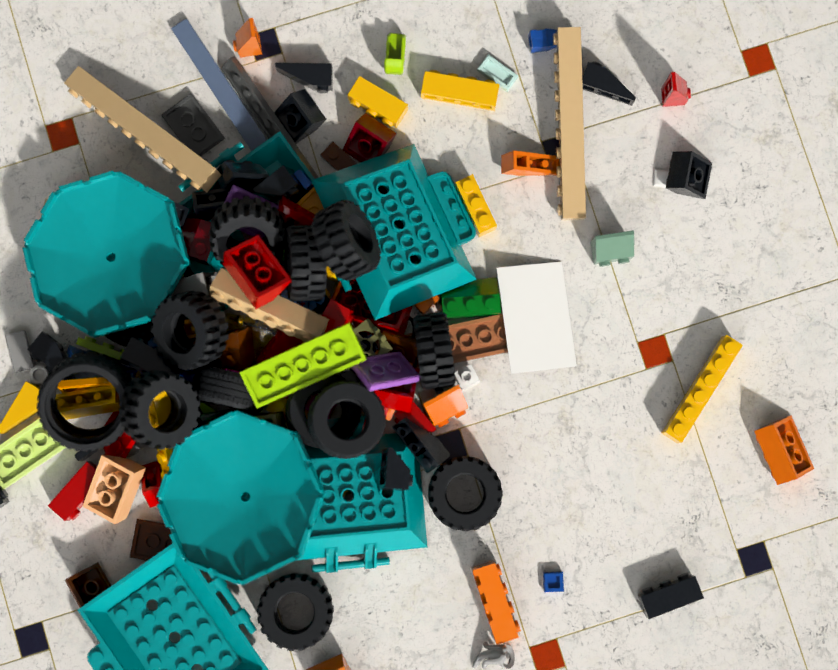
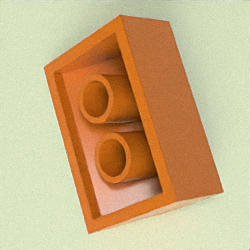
[754,415,814,485]

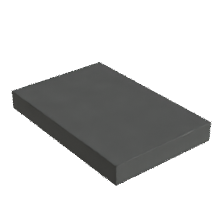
[161,93,225,157]

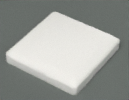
[653,169,669,187]

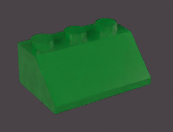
[441,277,501,319]

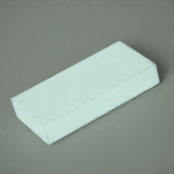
[477,54,518,92]

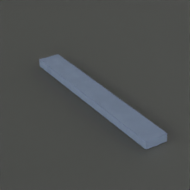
[171,18,267,151]

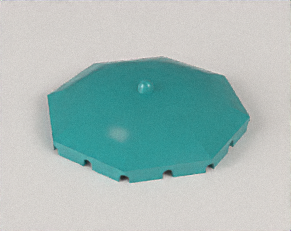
[22,171,190,338]
[157,410,325,585]

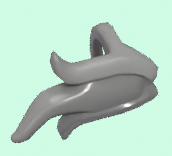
[473,642,515,670]

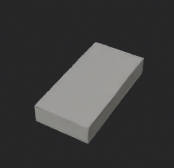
[5,330,35,373]

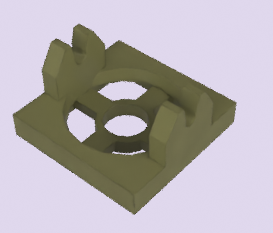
[354,318,393,357]

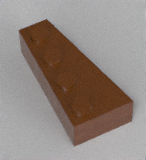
[189,326,255,371]

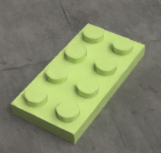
[0,418,66,489]

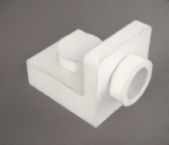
[455,365,480,391]

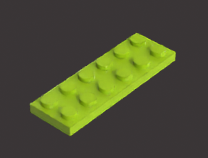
[240,322,367,408]

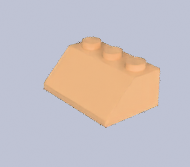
[83,455,146,524]

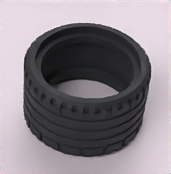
[37,352,133,452]

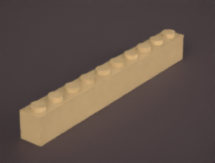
[553,27,586,220]
[64,66,221,193]

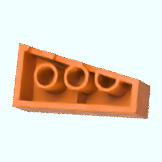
[471,560,521,645]

